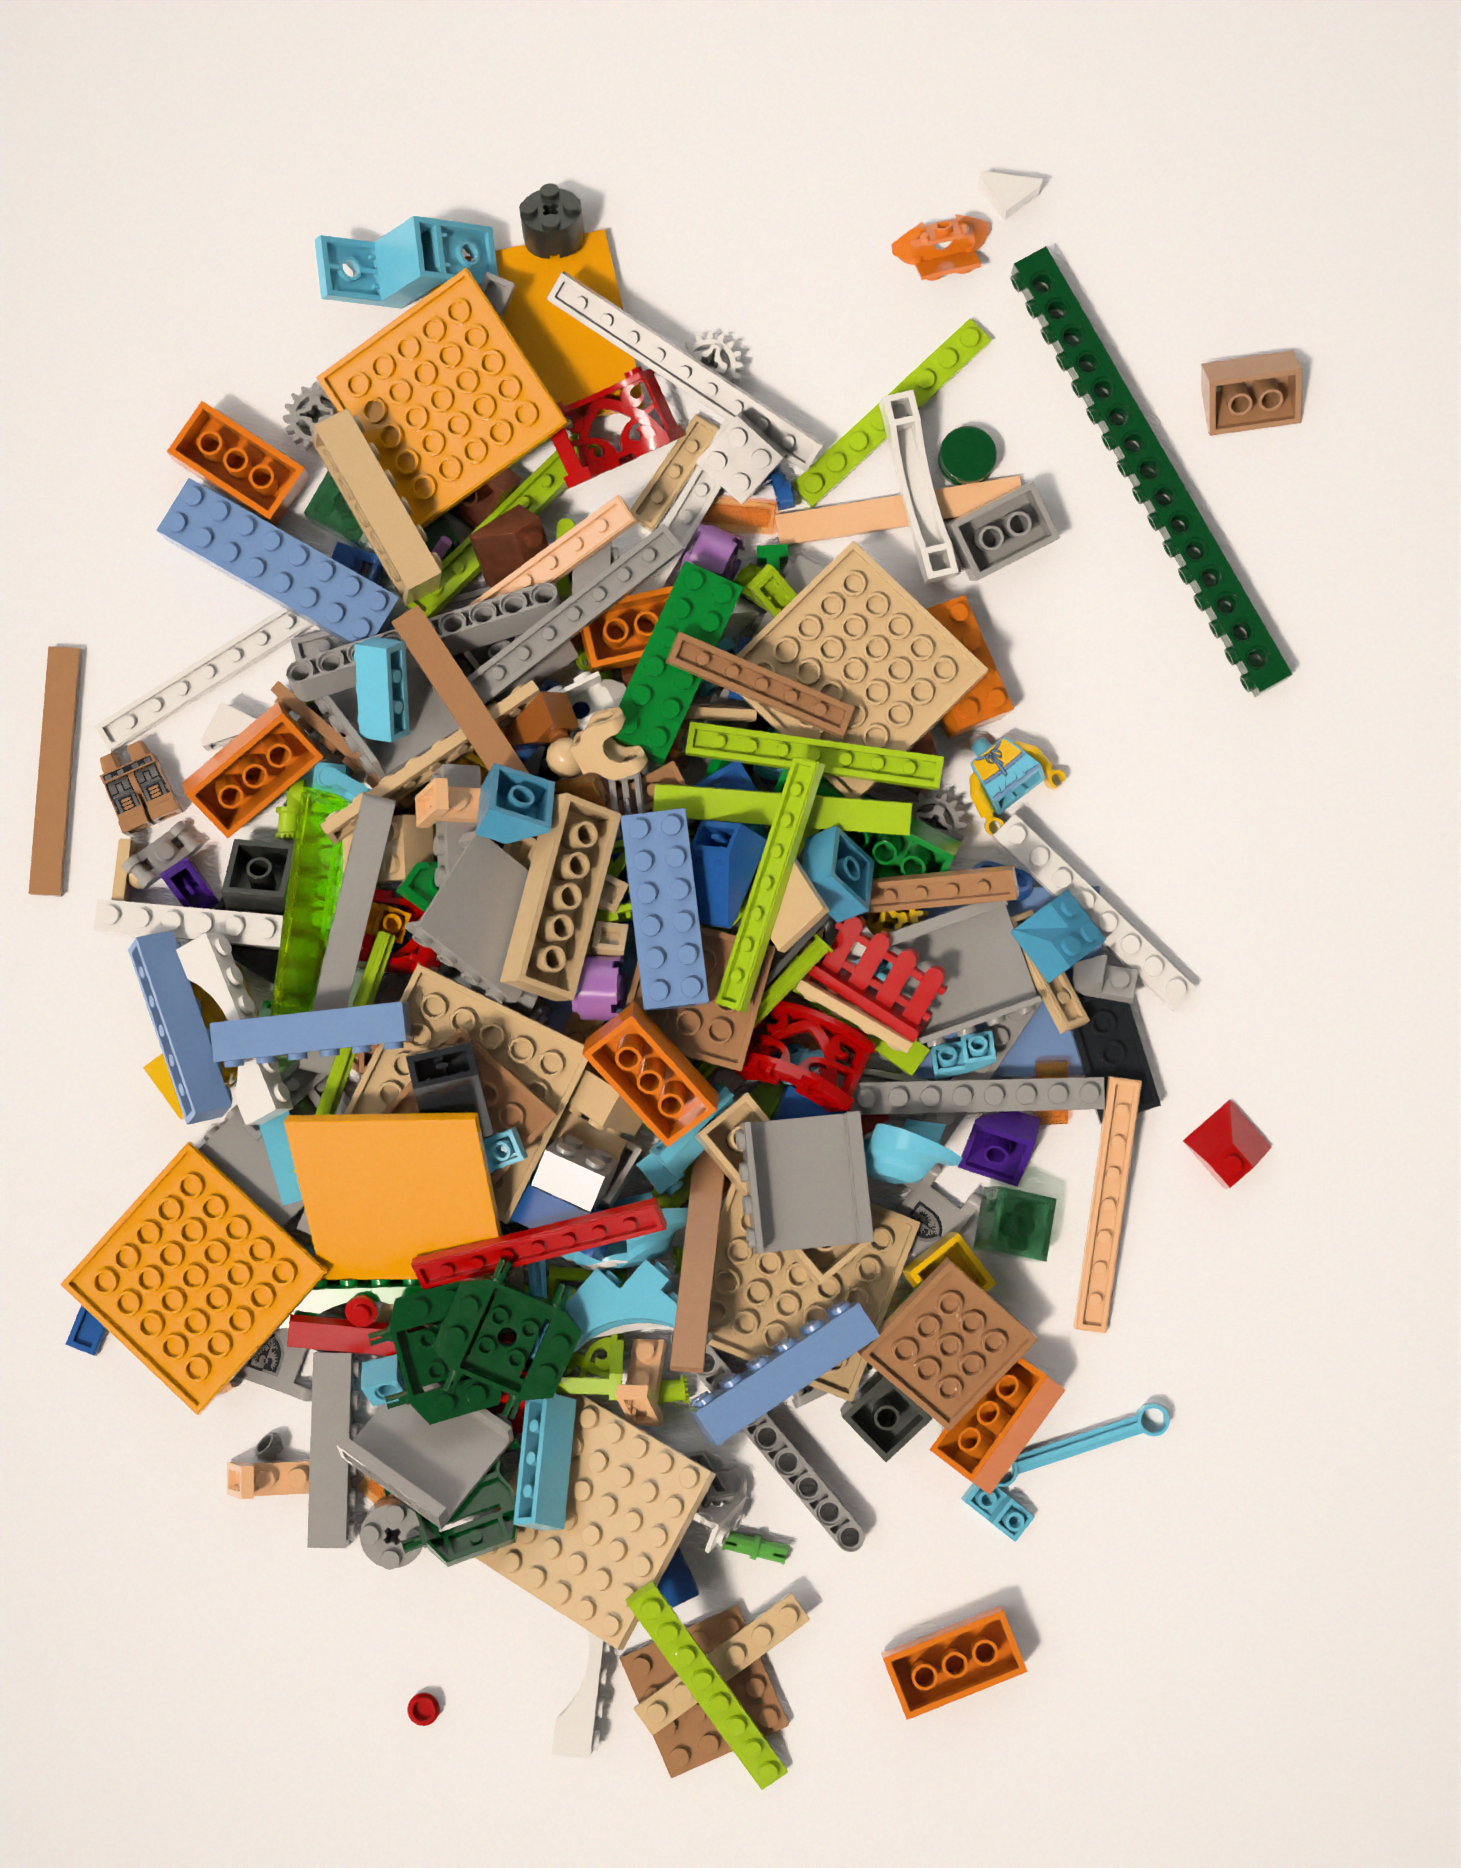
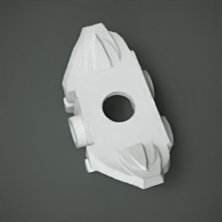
[547,671,627,739]
[693,1467,747,1553]

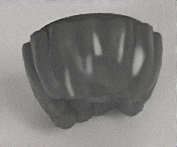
[255,1432,284,1461]

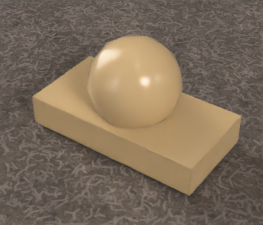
[111,838,151,902]

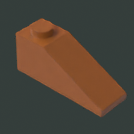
[503,691,579,751]

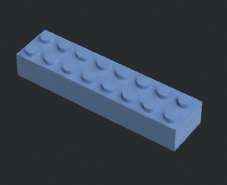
[156,478,406,644]

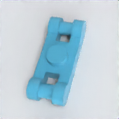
[315,767,371,803]

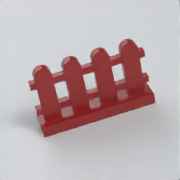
[807,915,948,1042]

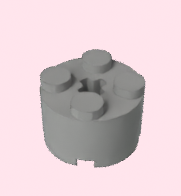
[360,1497,423,1570]

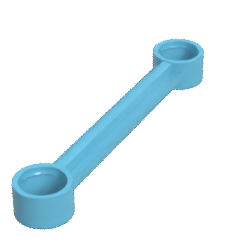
[997,1403,1170,1487]

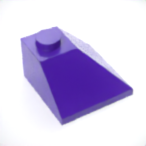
[957,1111,1041,1187]

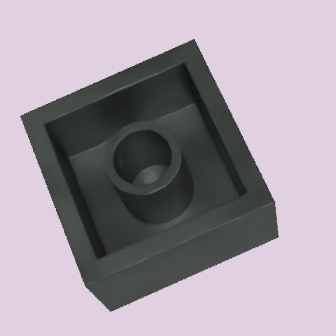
[221,839,301,918]
[840,1372,933,1462]

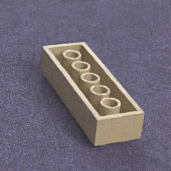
[313,408,444,606]
[500,793,621,1001]
[694,1093,871,1284]

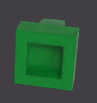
[756,544,789,574]

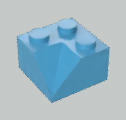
[475,763,555,844]
[802,825,874,923]
[1010,890,1106,983]

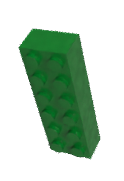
[612,560,743,765]
[768,769,962,878]

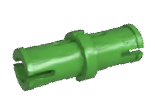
[722,1531,789,1565]

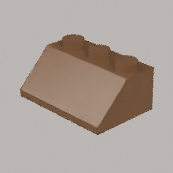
[1201,350,1302,436]

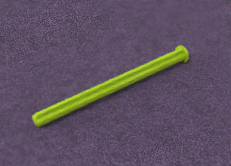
[292,931,396,1173]
[643,933,834,1131]

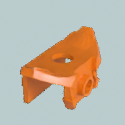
[891,214,990,281]

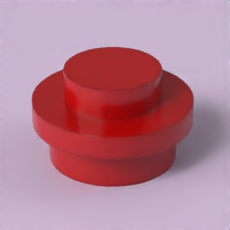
[345,1295,378,1327]
[407,1692,440,1726]

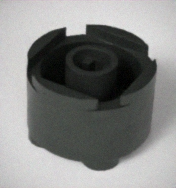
[519,183,584,259]

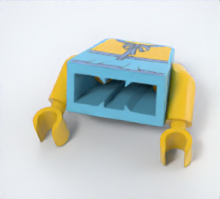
[969,737,1066,836]

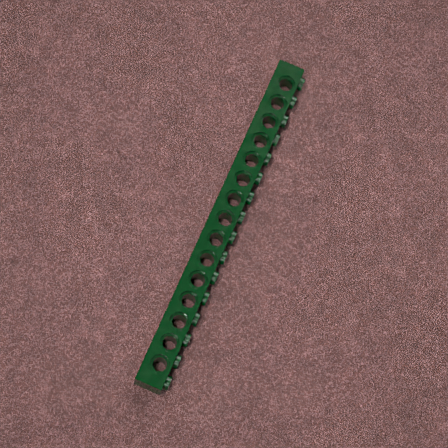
[1010,246,1293,697]

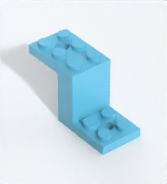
[314,216,498,309]

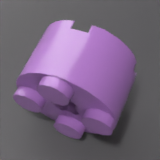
[681,523,746,581]
[572,955,626,1020]

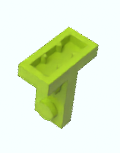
[732,562,797,619]

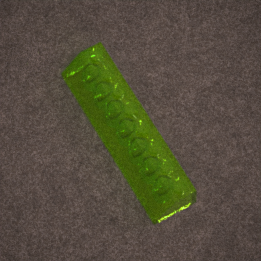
[270,786,348,1016]

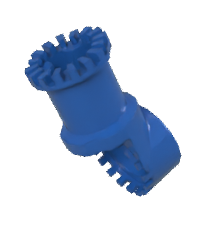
[761,463,795,511]

